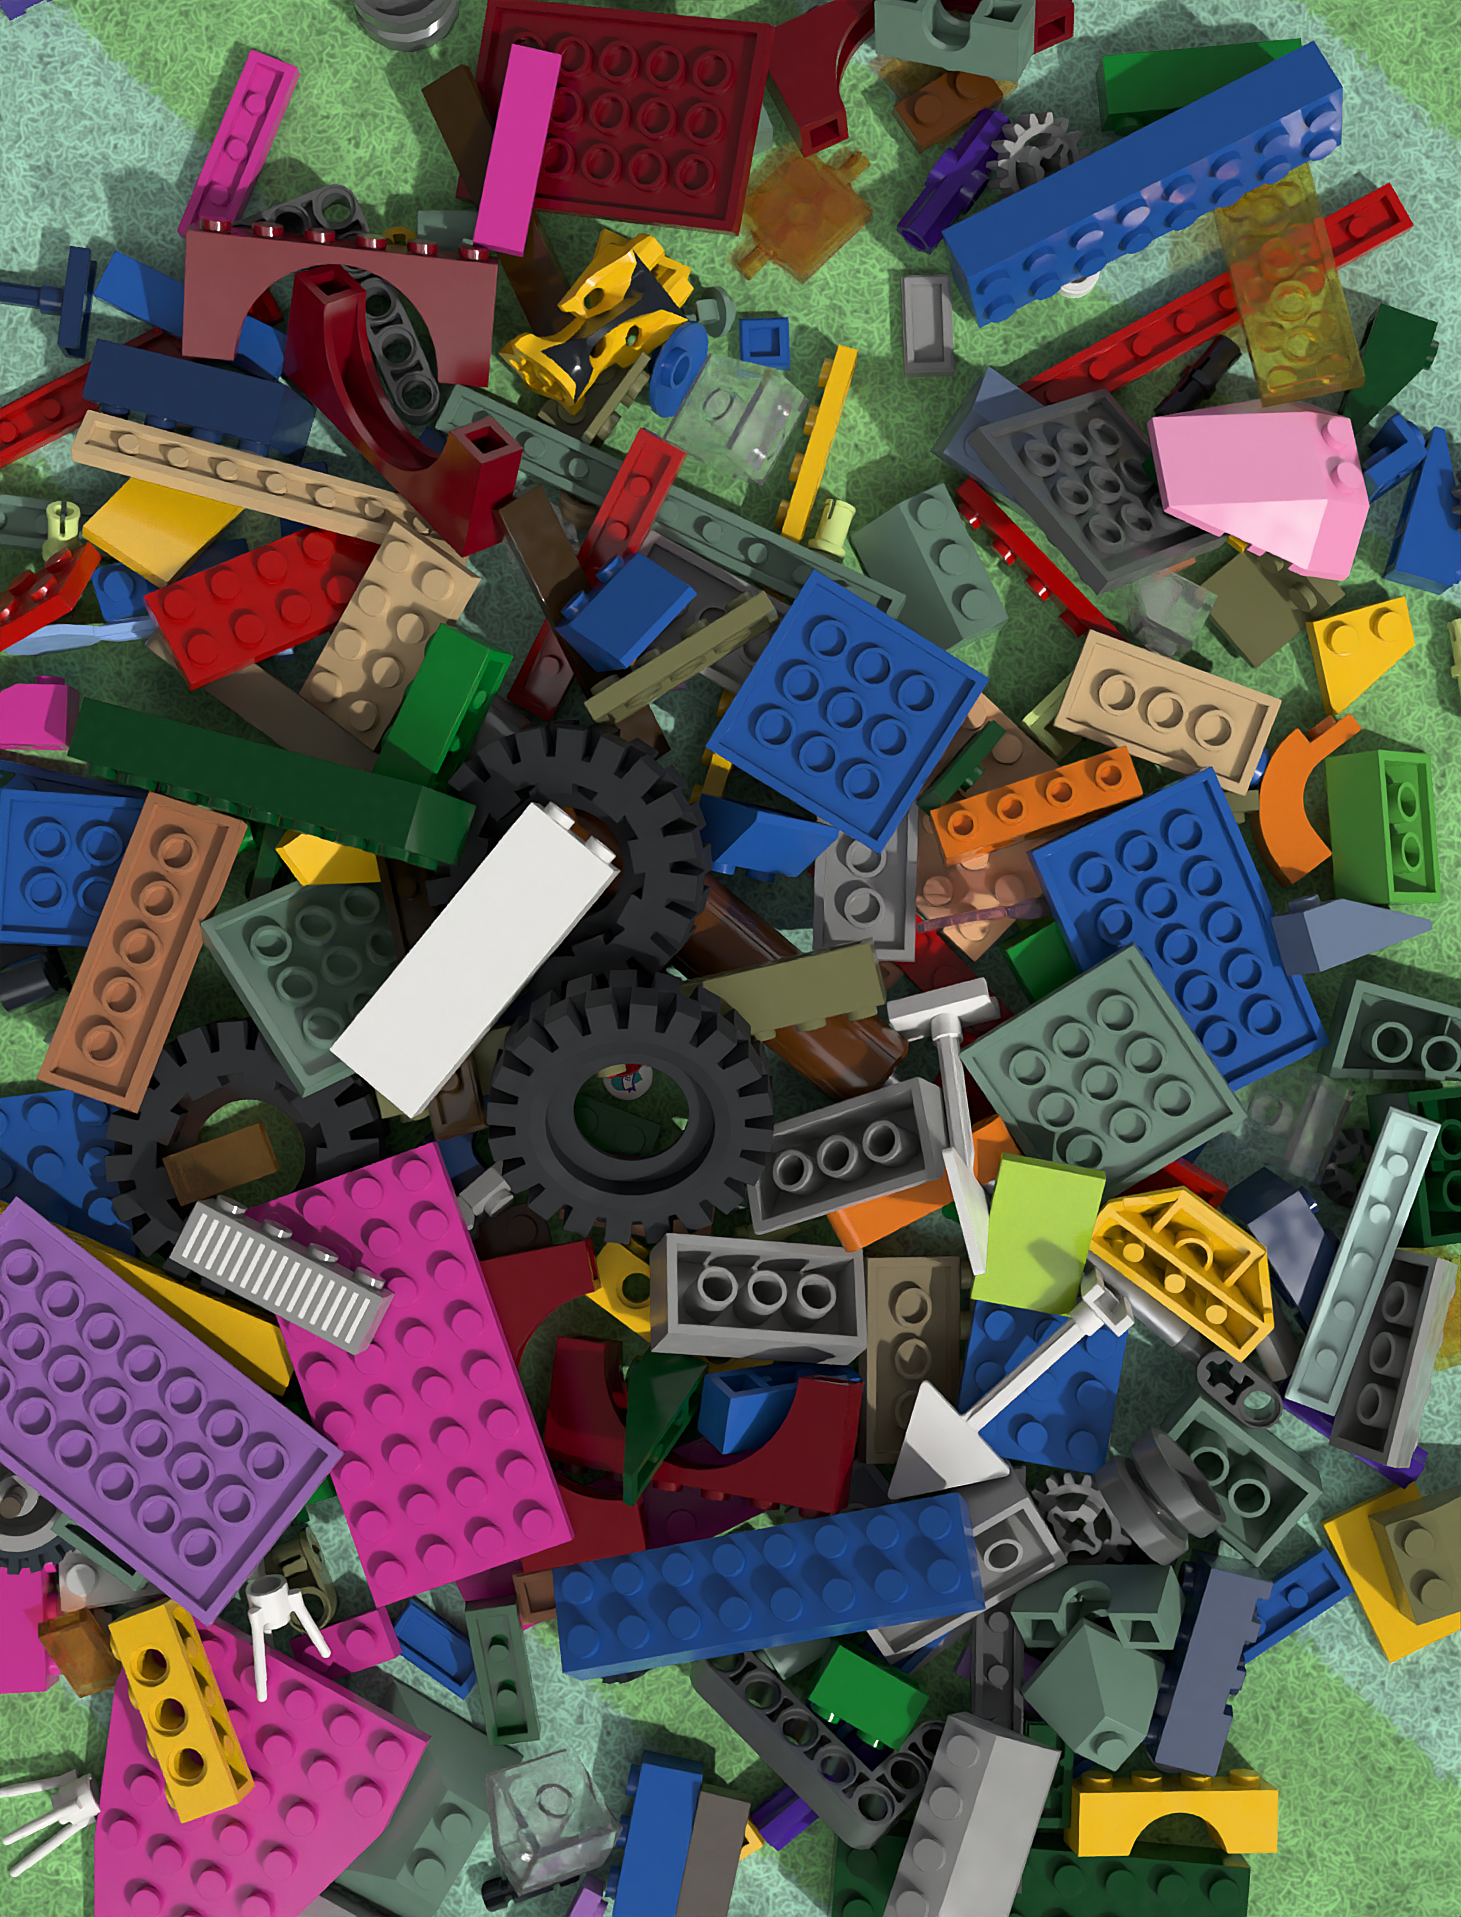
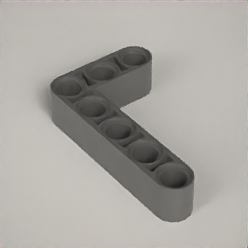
[231,184,440,426]
[690,1651,946,1850]

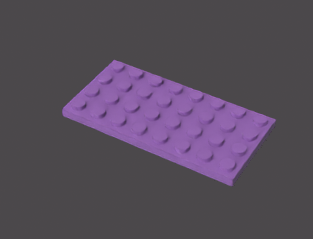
[0,1196,345,1627]

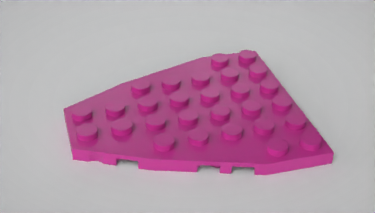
[94,1595,432,1917]

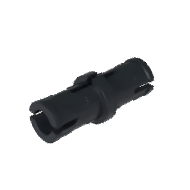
[1153,334,1242,417]

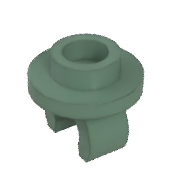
[680,286,736,338]

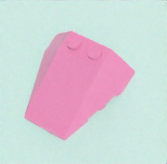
[1147,397,1370,581]

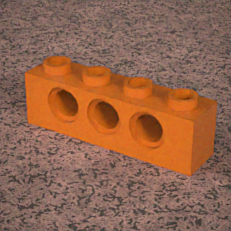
[929,745,1143,868]

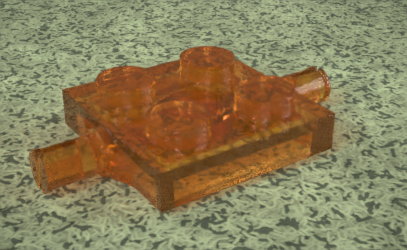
[735,148,873,285]

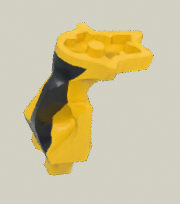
[498,233,694,416]

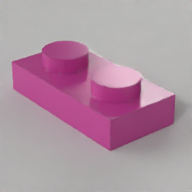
[289,1606,402,1680]

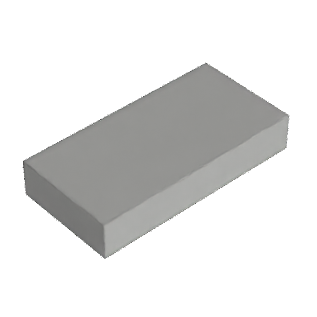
[900,274,954,378]

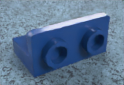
[1362,413,1428,505]

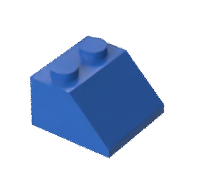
[555,552,697,673]
[699,793,839,883]

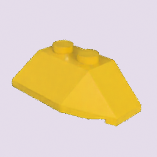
[1089,1186,1274,1363]

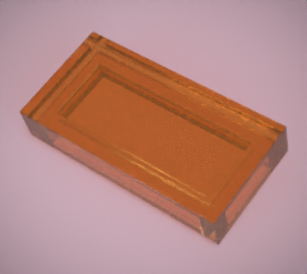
[162,1121,280,1206]
[38,1607,123,1698]

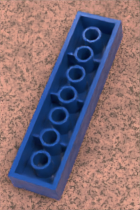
[941,40,1343,328]
[552,1492,986,1681]

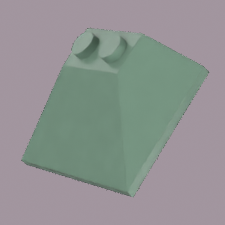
[332,1678,524,1917]

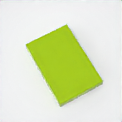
[970,1152,1106,1317]

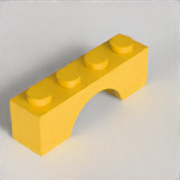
[1063,1769,1278,1857]

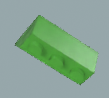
[1323,750,1442,907]

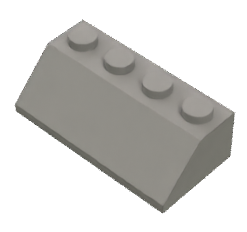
[747,1077,951,1235]
[1329,1249,1459,1468]
[866,1459,1068,1665]
[883,1711,1062,1917]

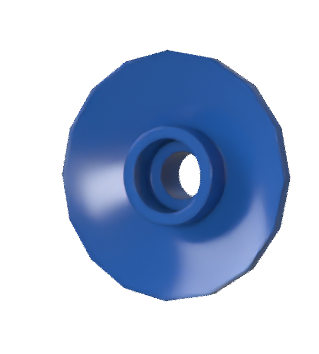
[648,321,708,418]

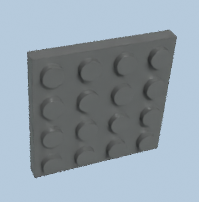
[968,388,1230,595]

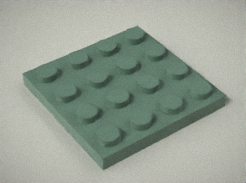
[200,880,398,1098]
[958,941,1248,1205]

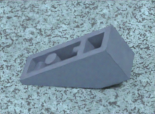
[1270,894,1433,976]

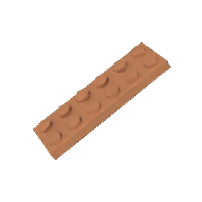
[37,791,248,1113]

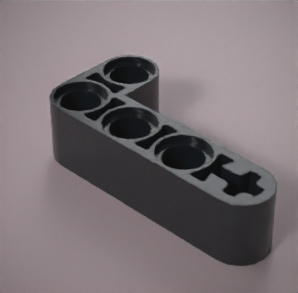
[0,943,72,1014]

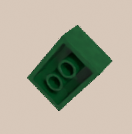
[1366,1086,1461,1248]

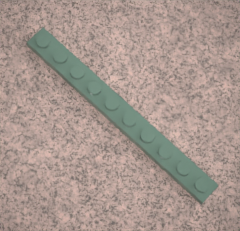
[435,384,907,620]

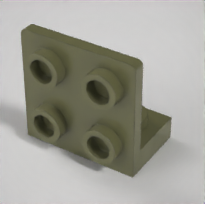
[536,345,651,449]
[1191,548,1346,669]

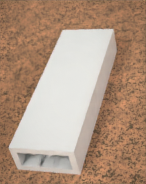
[330,801,620,1118]

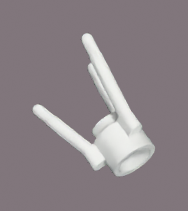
[245,1574,331,1702]
[0,1769,101,1877]

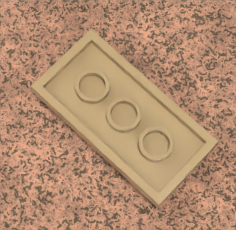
[299,521,481,751]
[1052,629,1282,796]

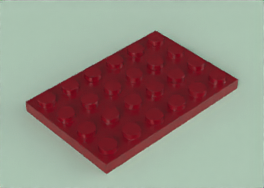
[455,0,775,236]

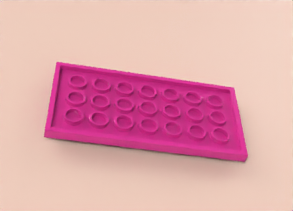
[244,1141,575,1608]

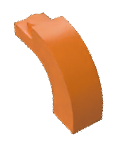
[1249,713,1362,888]

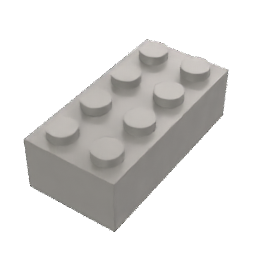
[650,1233,868,1365]

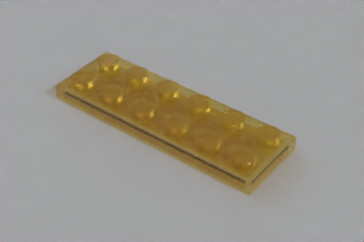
[1212,162,1366,408]

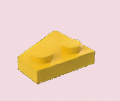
[1305,596,1415,716]

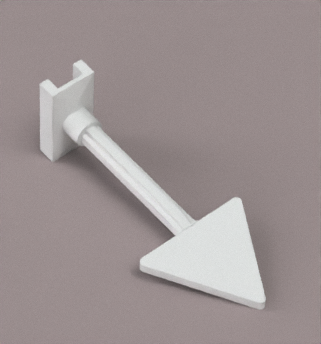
[887,977,1001,1275]
[888,1265,1135,1500]

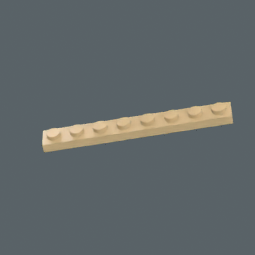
[70,410,469,566]

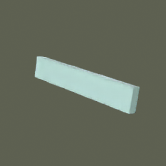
[1284,1106,1441,1416]

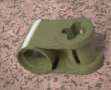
[264,1527,340,1633]

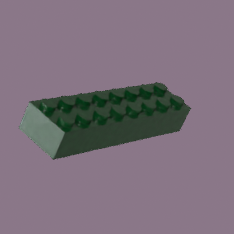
[67,697,476,871]
[827,1817,1251,1917]

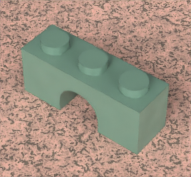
[874,0,1036,83]
[1010,1564,1186,1650]

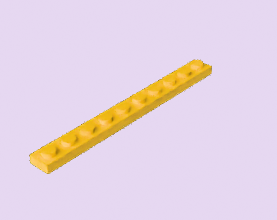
[688,344,858,804]

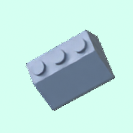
[930,366,1045,529]

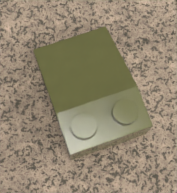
[1368,1485,1461,1626]

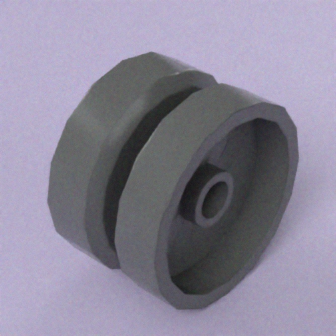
[351,0,461,52]
[1095,1428,1226,1566]

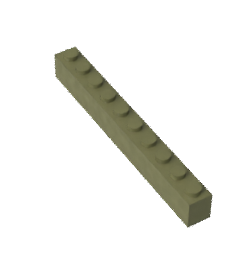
[375,937,887,1123]

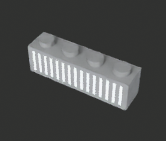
[169,1195,395,1355]

